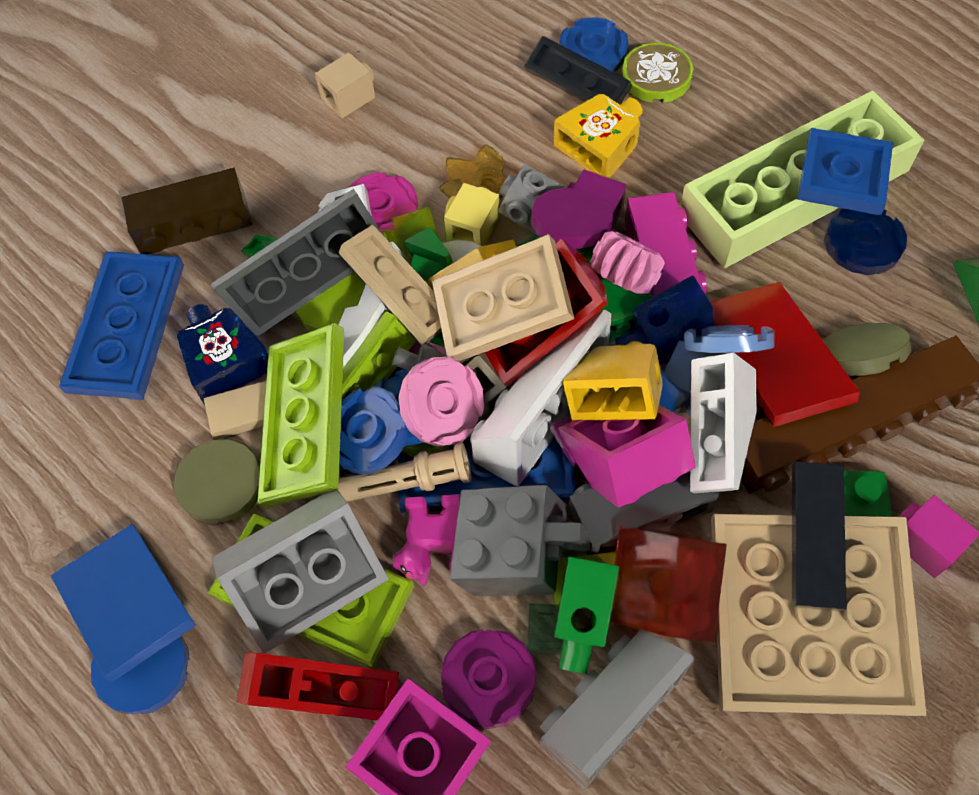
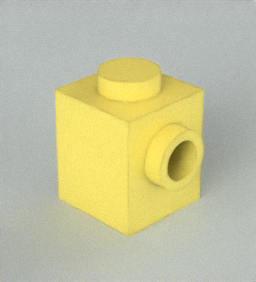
[444,183,500,247]

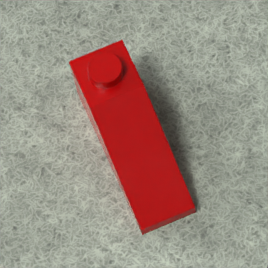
[236,652,399,721]

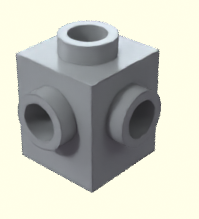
[497,164,565,235]

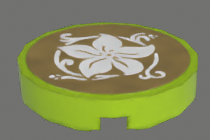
[622,42,694,103]

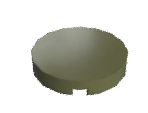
[823,323,911,376]
[173,439,260,525]

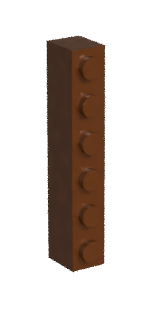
[741,335,979,494]

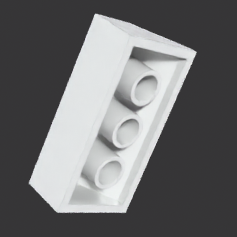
[470,310,612,487]

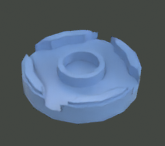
[684,325,775,353]

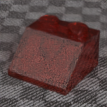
[610,525,727,643]

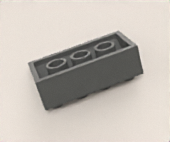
[211,189,384,337]

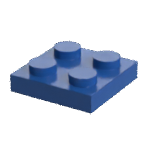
[797,128,893,215]

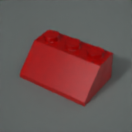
[485,239,608,386]

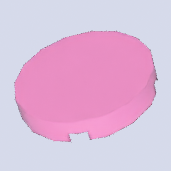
[399,356,484,446]

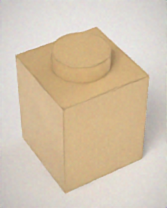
[315,52,375,119]

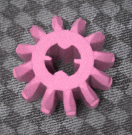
[590,231,665,294]

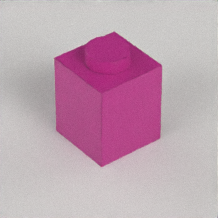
[898,495,979,579]

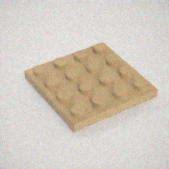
[711,514,927,716]

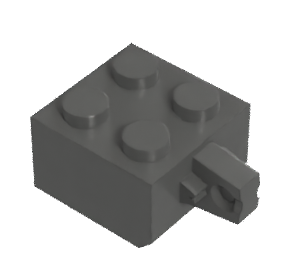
[450,485,590,596]

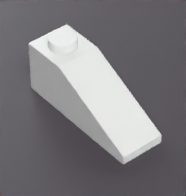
[690,353,757,493]

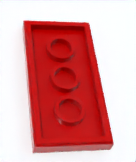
[703,282,860,427]

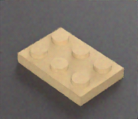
[432,234,574,362]

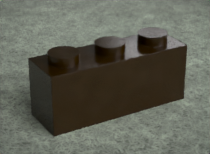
[122,167,253,254]

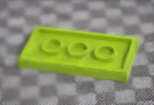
[258,323,344,508]
[208,513,414,669]

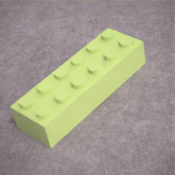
[680,91,924,269]

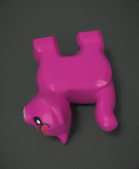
[393,494,461,586]

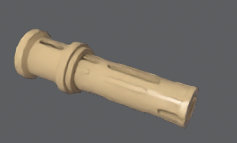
[338,443,471,502]

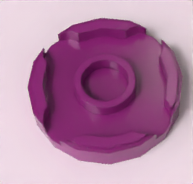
[531,188,613,249]
[441,629,537,729]

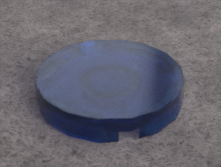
[824,208,907,275]

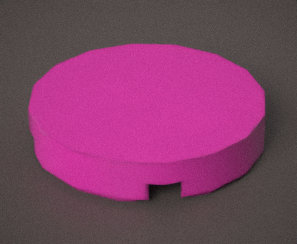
[349,172,419,239]

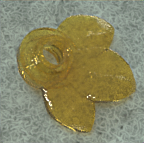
[439,144,506,199]

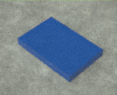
[50,524,196,683]

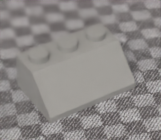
[212,490,389,654]
[540,629,695,790]

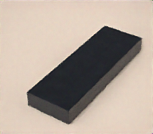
[524,35,632,105]
[792,462,846,611]

